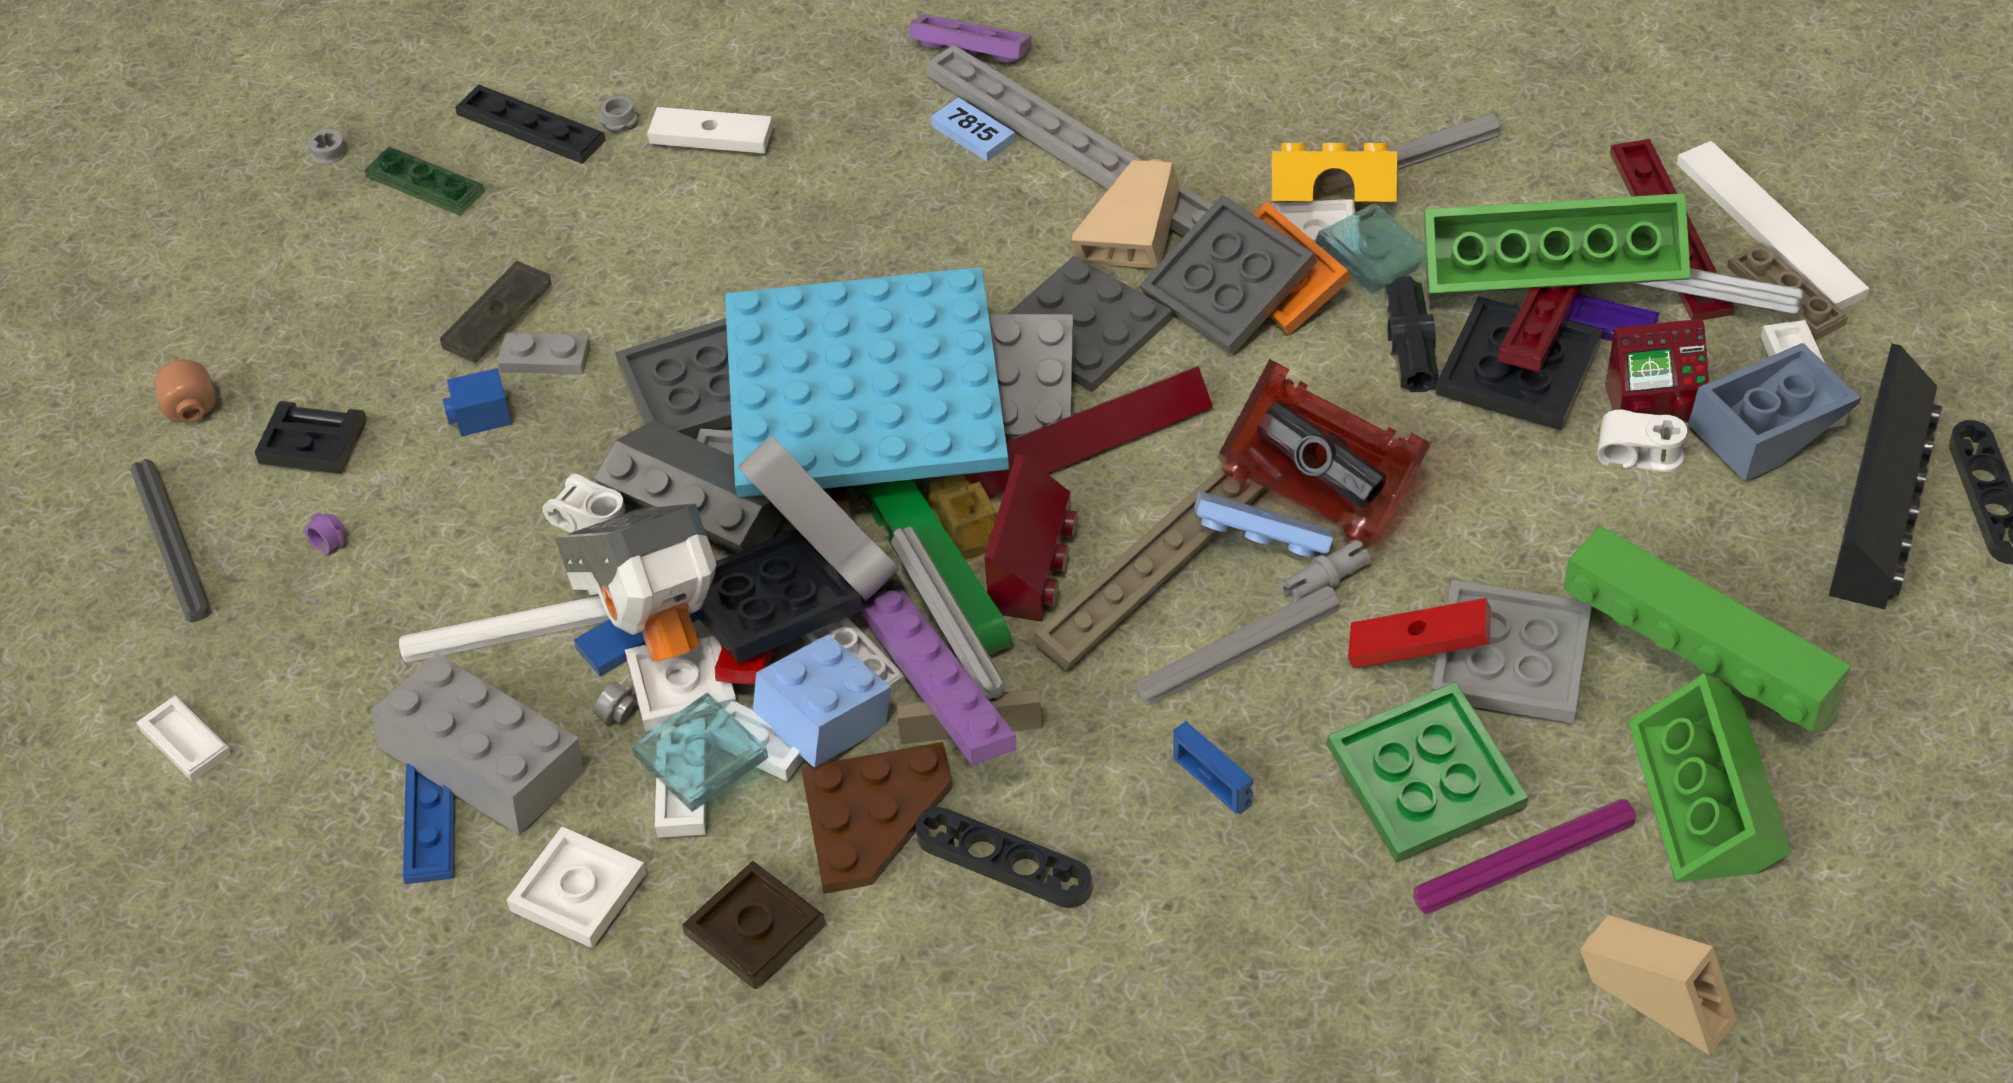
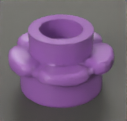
[304,512,346,554]

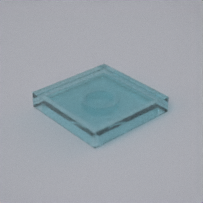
[1315,203,1426,294]
[631,692,768,812]

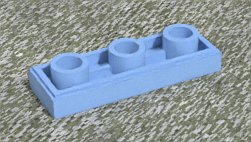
[1194,491,1333,557]

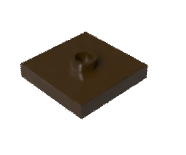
[682,860,825,989]

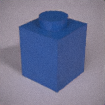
[443,368,512,437]

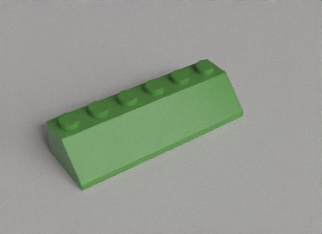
[1423,193,1691,295]
[1563,526,1851,732]

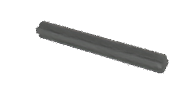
[130,459,210,623]

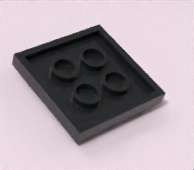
[1435,296,1603,431]
[694,529,862,663]

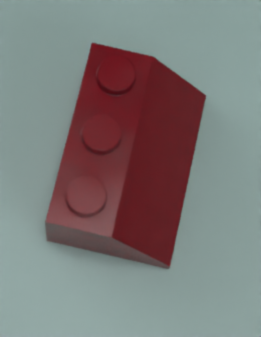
[984,454,1078,622]

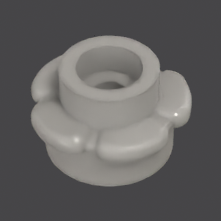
[599,96,638,131]
[594,681,636,726]

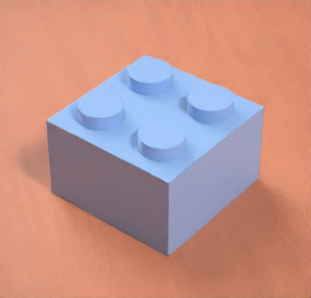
[753,634,891,768]

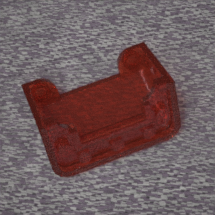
[1218,359,1431,546]

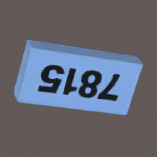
[931,97,1015,162]

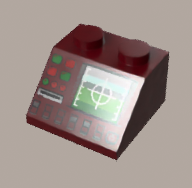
[1605,319,1709,421]

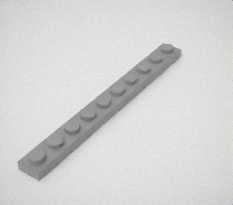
[926,44,1213,237]

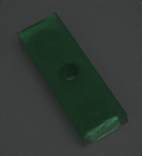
[364,146,485,216]

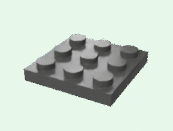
[1139,195,1317,355]
[1008,256,1172,392]
[615,318,732,438]

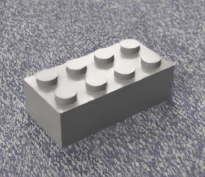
[371,653,583,835]

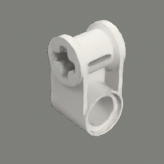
[1597,410,1687,472]
[542,474,627,533]

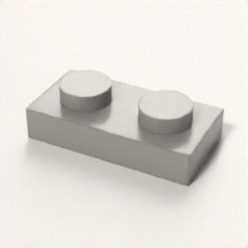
[498,333,590,375]

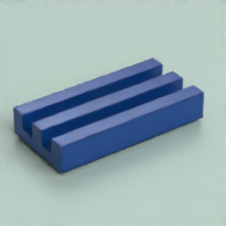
[1173,721,1253,814]

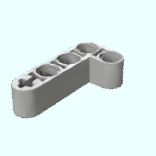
[738,436,899,601]

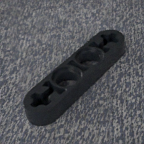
[1949,420,2013,565]
[915,807,1092,908]

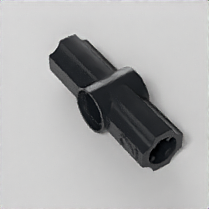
[1385,276,1439,393]
[1257,400,1388,509]

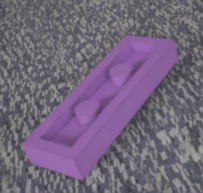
[909,14,1032,62]

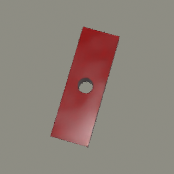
[1348,598,1491,668]

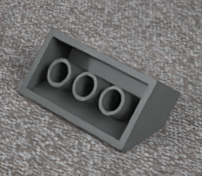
[593,421,784,554]

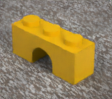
[1272,143,1397,202]

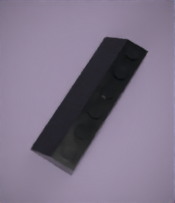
[1829,343,1942,609]

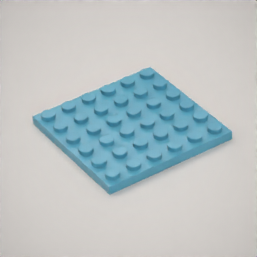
[725,267,1009,498]

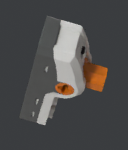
[555,503,717,662]

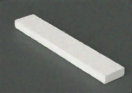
[1677,141,1870,310]

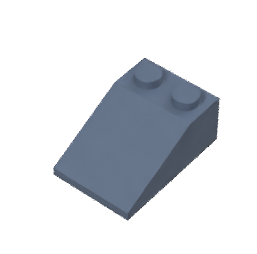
[1688,343,1861,481]

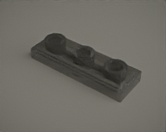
[440,260,552,363]

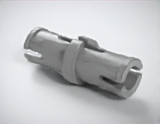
[1279,540,1370,603]

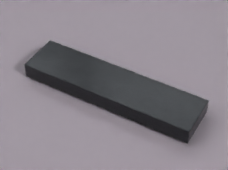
[455,84,606,164]

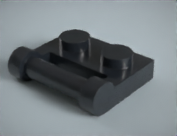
[255,401,366,474]

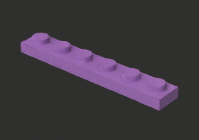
[861,588,1017,765]

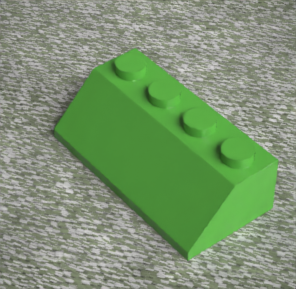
[1628,673,1792,882]

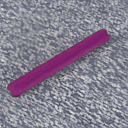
[1413,799,1636,914]

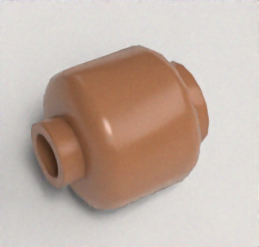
[154,359,216,423]

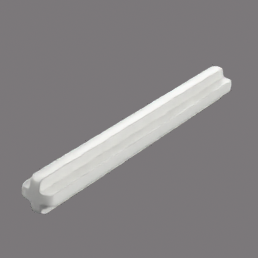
[399,596,609,662]

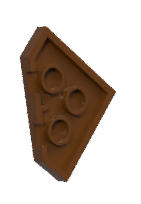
[801,742,952,894]

